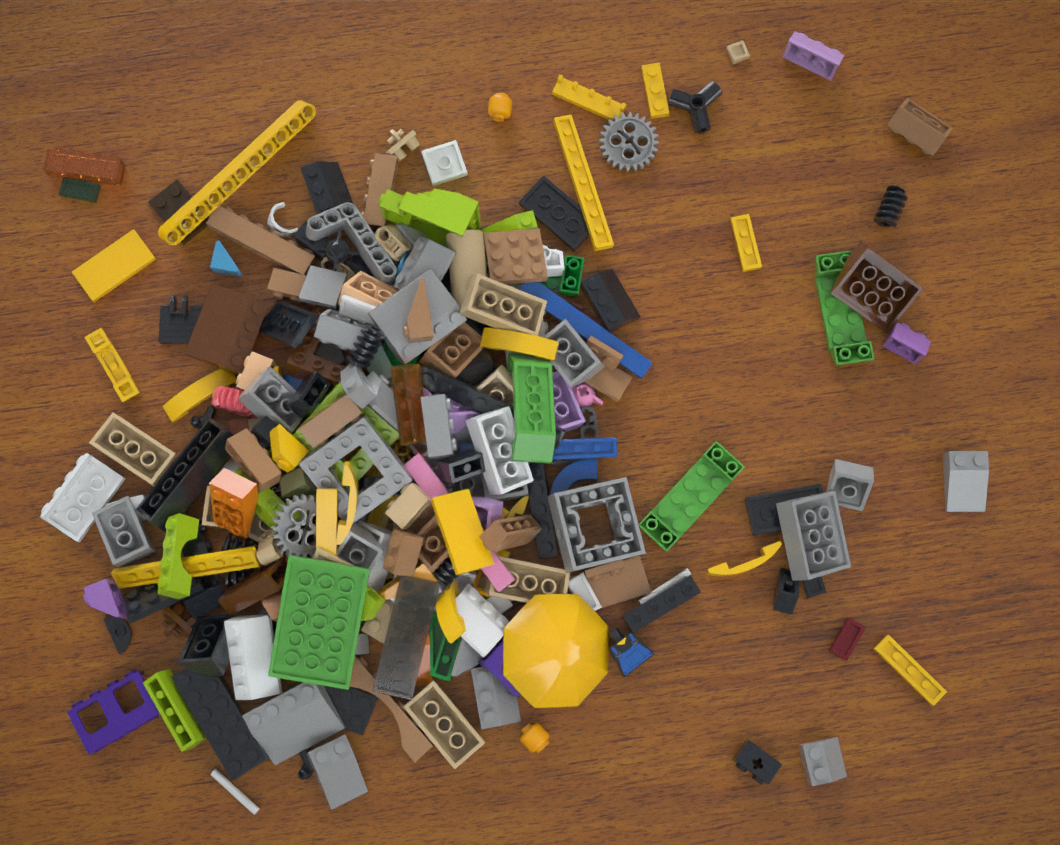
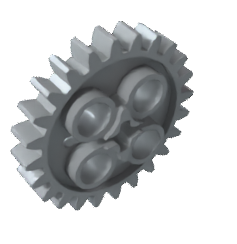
[599,112,659,173]
[270,494,316,558]

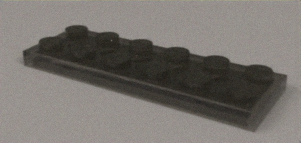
[372,575,440,700]

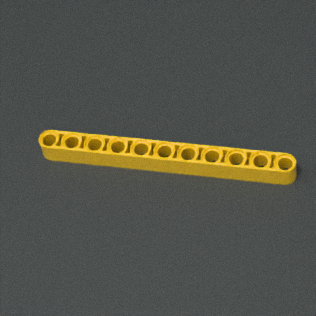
[158,100,316,245]

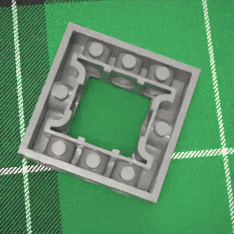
[299,414,413,524]
[547,477,646,573]

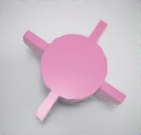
[572,382,604,408]

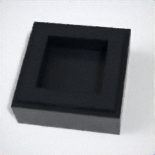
[801,576,827,599]

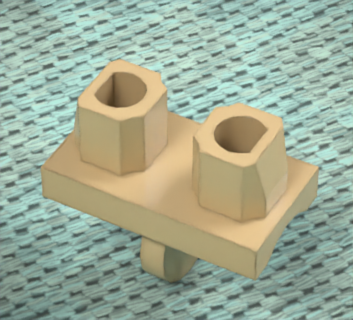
[385,129,420,162]

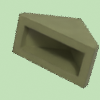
[279,467,317,497]

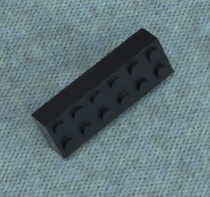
[136,417,234,533]
[171,668,270,781]

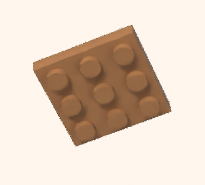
[483,228,548,285]

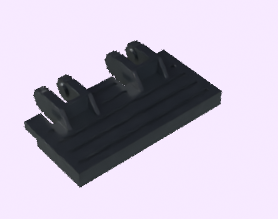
[158,296,202,344]

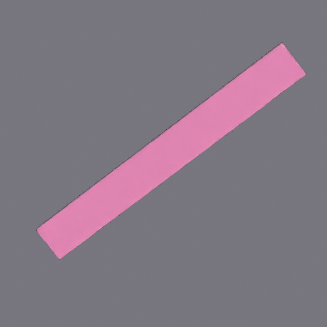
[404,453,516,592]

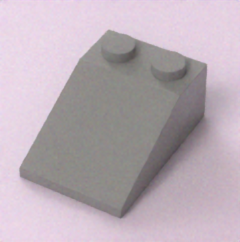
[943,451,989,512]
[92,496,156,568]
[306,735,368,810]

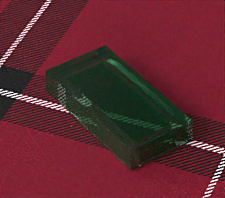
[59,177,101,203]

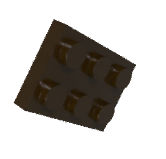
[148,180,209,245]

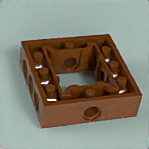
[287,305,385,391]

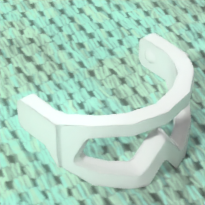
[267,202,298,238]

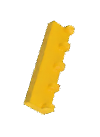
[552,75,627,122]

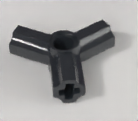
[668,81,723,134]

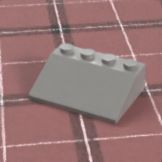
[368,269,467,364]
[776,491,851,581]
[242,682,346,765]

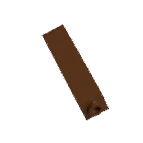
[218,553,288,616]

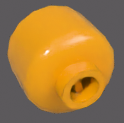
[488,93,513,122]
[520,723,550,753]

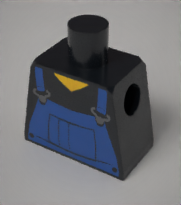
[608,628,654,677]

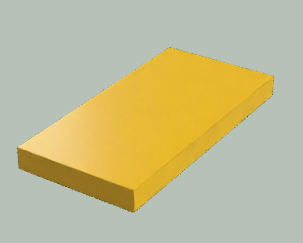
[72,229,156,302]
[431,489,494,576]

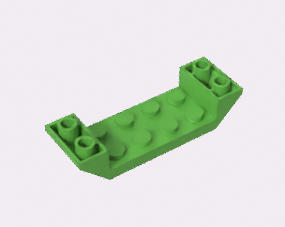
[815,250,874,366]
[508,353,556,463]
[639,441,745,552]

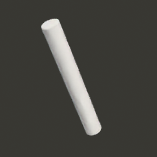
[639,568,691,605]
[210,769,260,815]

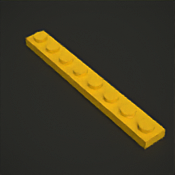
[553,115,614,251]
[111,546,261,589]

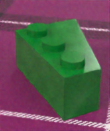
[429,612,462,682]

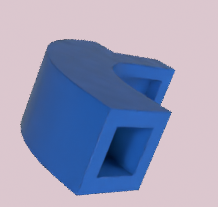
[550,459,598,495]

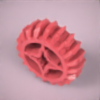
[211,386,258,419]

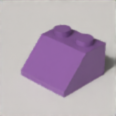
[882,322,931,365]
[83,579,127,619]

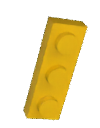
[641,63,669,119]
[730,214,762,272]

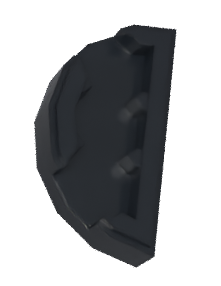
[103,616,132,654]

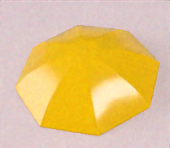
[503,594,609,708]

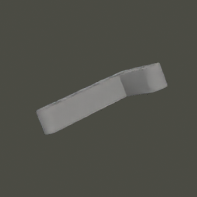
[305,202,397,285]

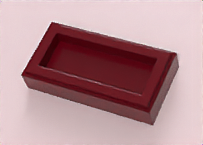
[828,617,866,661]

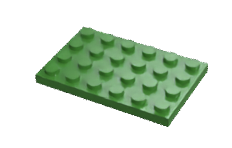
[268,555,370,690]

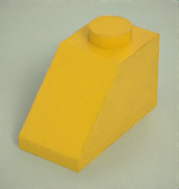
[269,424,309,473]

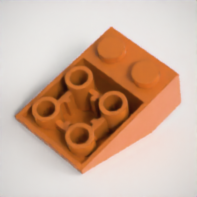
[209,468,258,539]

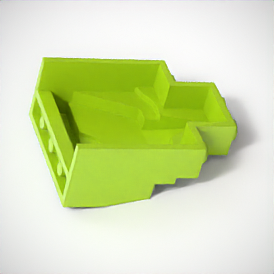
[378,188,481,247]

